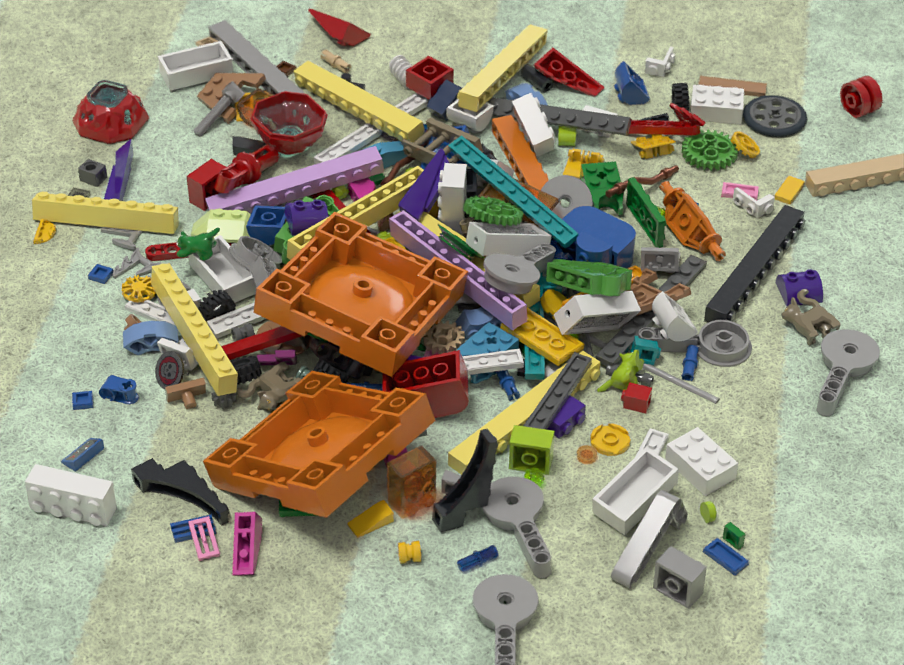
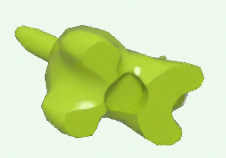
[597,350,644,392]

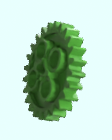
[681,129,738,171]
[463,196,523,226]

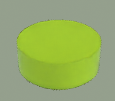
[700,501,717,523]

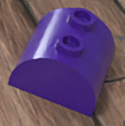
[284,199,328,236]
[775,269,823,307]

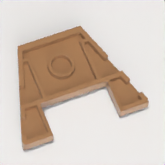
[197,73,266,124]
[628,268,692,316]

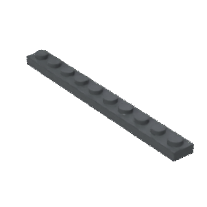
[487,97,632,136]
[596,255,707,366]

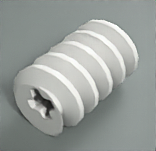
[389,55,412,89]

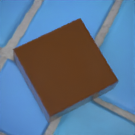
[276,61,297,77]

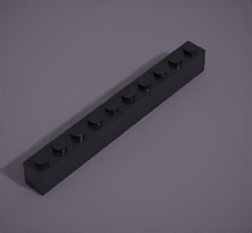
[704,205,806,322]

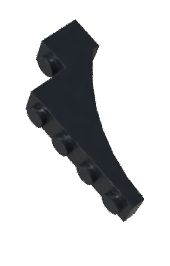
[432,428,498,532]
[131,458,230,526]

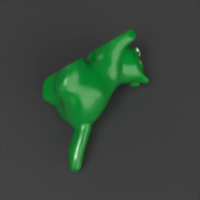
[177,227,220,261]

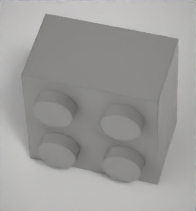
[653,546,707,609]

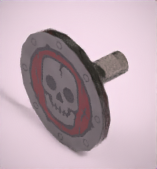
[155,351,189,389]

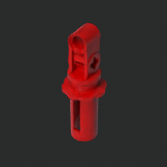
[214,145,279,194]

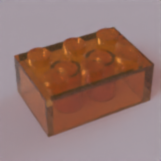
[387,445,436,519]

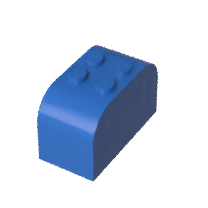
[555,206,636,269]

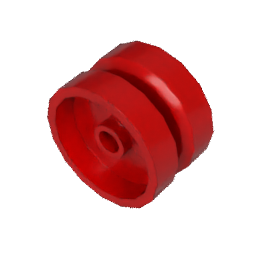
[840,75,883,118]

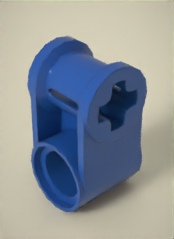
[99,375,139,404]

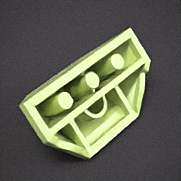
[191,209,251,243]

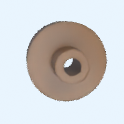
[124,314,141,330]

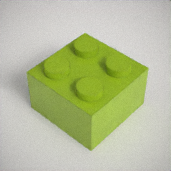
[509,425,554,475]

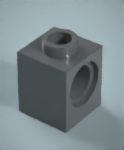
[78,159,107,187]

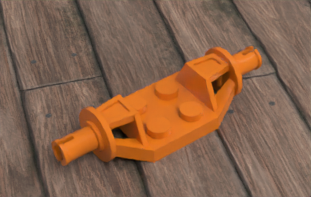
[659,181,726,261]

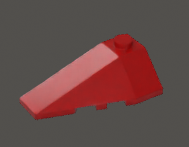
[308,8,371,46]
[534,47,605,97]

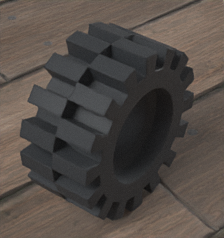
[671,83,690,114]
[198,290,236,322]
[231,356,262,385]
[313,359,350,384]

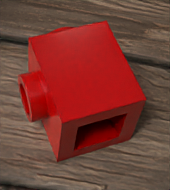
[621,382,652,414]

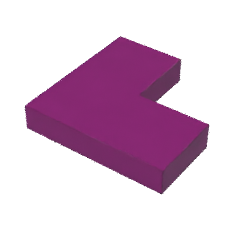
[257,350,297,366]

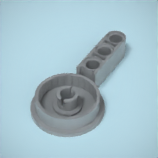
[516,175,592,223]
[229,236,282,287]
[483,244,556,294]
[638,320,752,367]
[817,329,880,416]
[482,477,552,578]
[473,574,538,665]

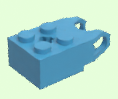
[457,322,519,384]

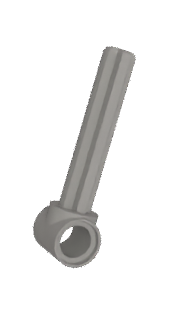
[193,81,245,137]

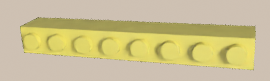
[32,192,178,234]

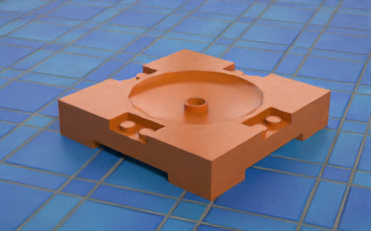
[253,212,468,377]
[203,371,435,518]

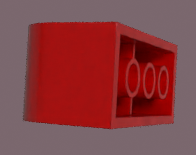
[382,350,469,418]

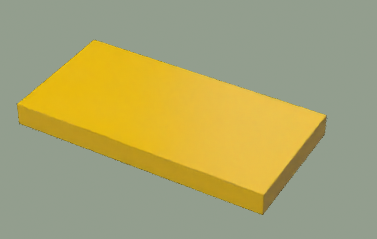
[500,308,584,366]

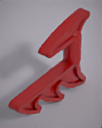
[669,102,706,127]

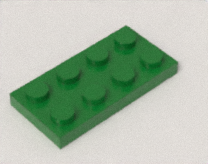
[626,177,667,248]

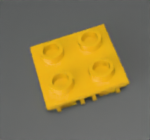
[631,134,676,159]
[563,148,604,179]

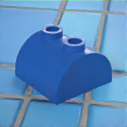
[614,61,651,105]
[246,206,287,246]
[576,232,613,264]

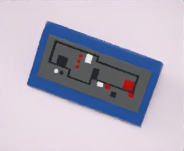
[61,438,104,472]

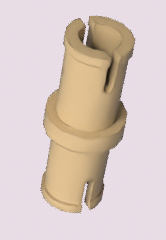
[320,49,352,73]

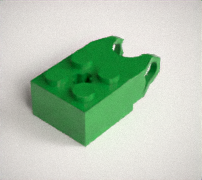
[580,161,624,215]

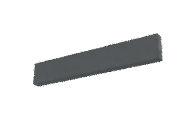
[523,352,592,430]

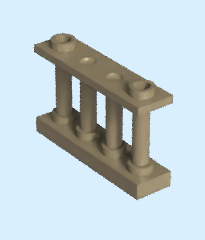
[402,117,483,164]

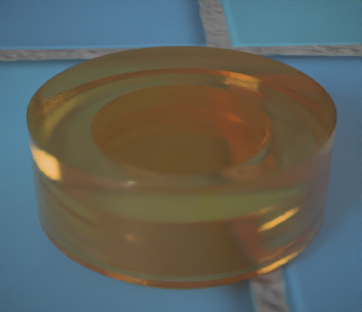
[577,445,597,464]

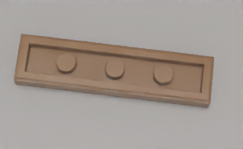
[699,76,767,97]

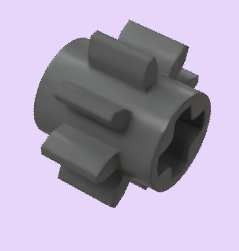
[211,392,237,409]

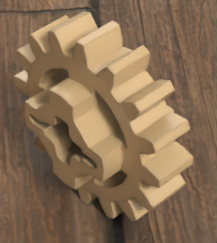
[423,320,465,355]

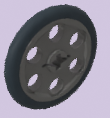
[743,95,807,137]

